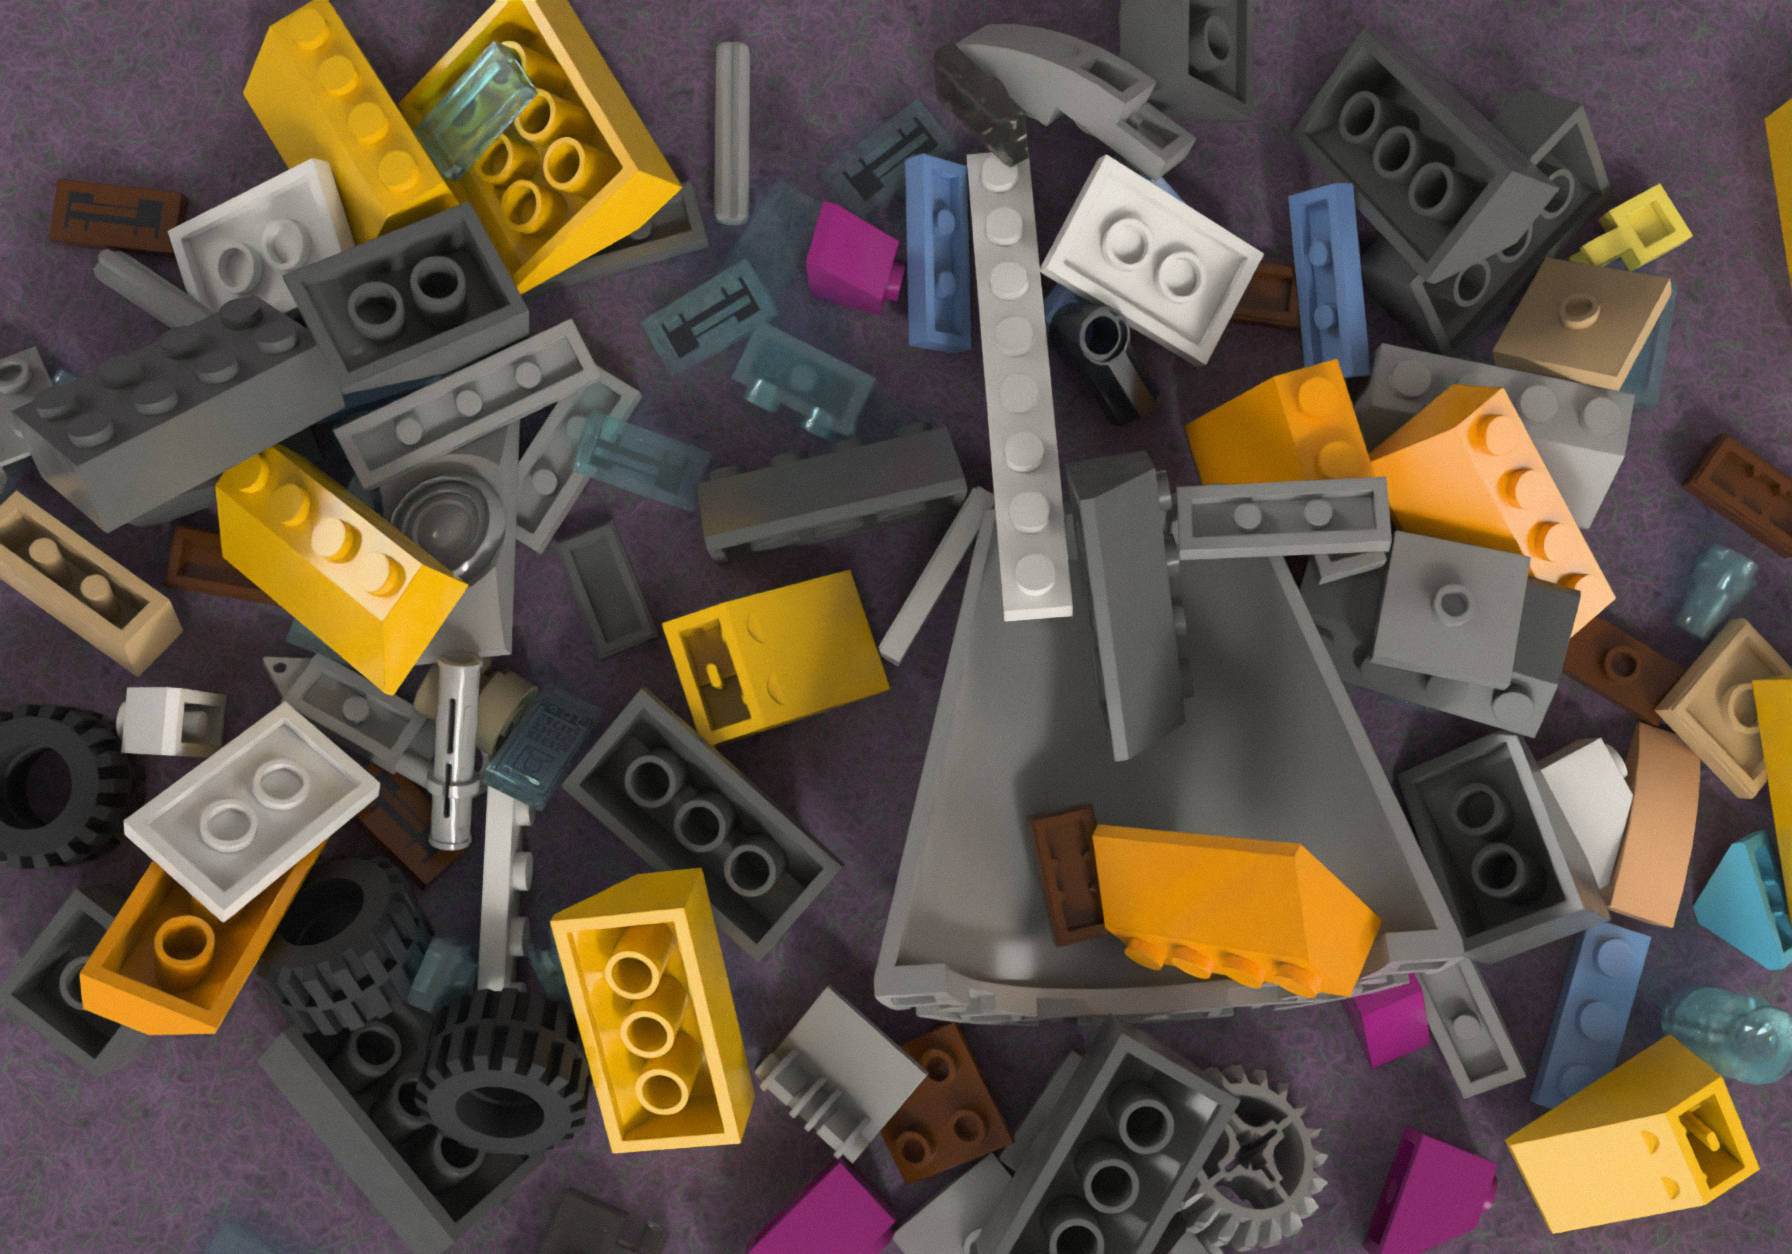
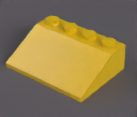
[398,0,683,295]

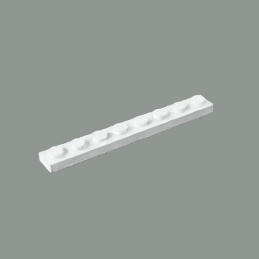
[966,149,1073,622]

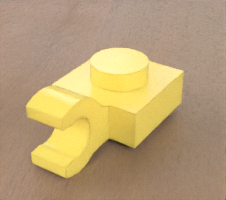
[1567,184,1693,272]

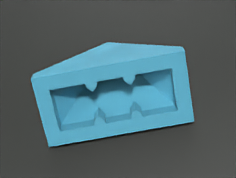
[1693,829,1792,970]

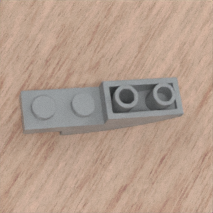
[951,24,1196,181]

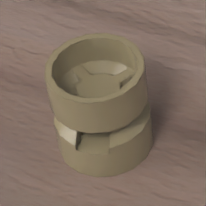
[414,657,538,756]

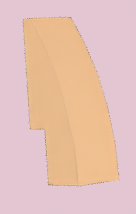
[1600,722,1700,928]

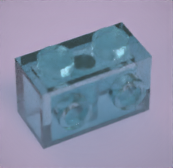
[731,319,879,443]

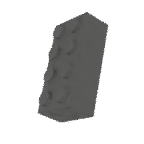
[11,295,346,533]

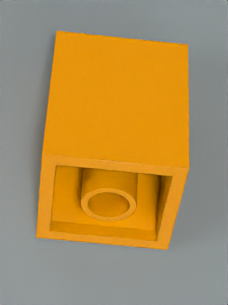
[1184,359,1375,486]

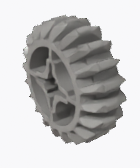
[1175,1064,1329,1252]

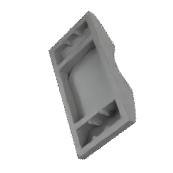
[379,419,520,665]

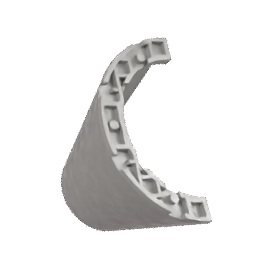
[874,483,1465,1027]

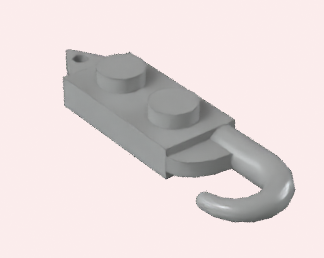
[263,652,500,799]

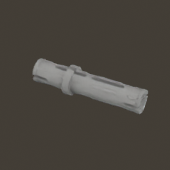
[426,651,483,850]

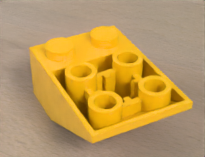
[662,570,891,749]
[1505,1034,1760,1234]

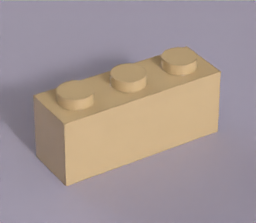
[0,490,183,677]

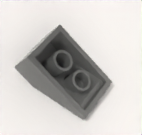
[282,201,530,394]
[1396,729,1611,965]

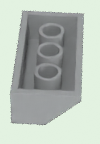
[1354,343,1635,530]

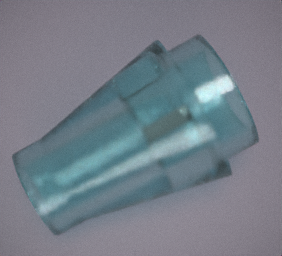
[1671,543,1759,642]

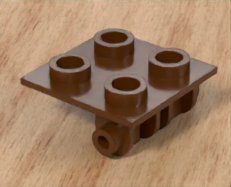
[880,1021,1015,1186]

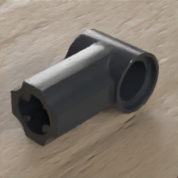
[1049,302,1160,427]

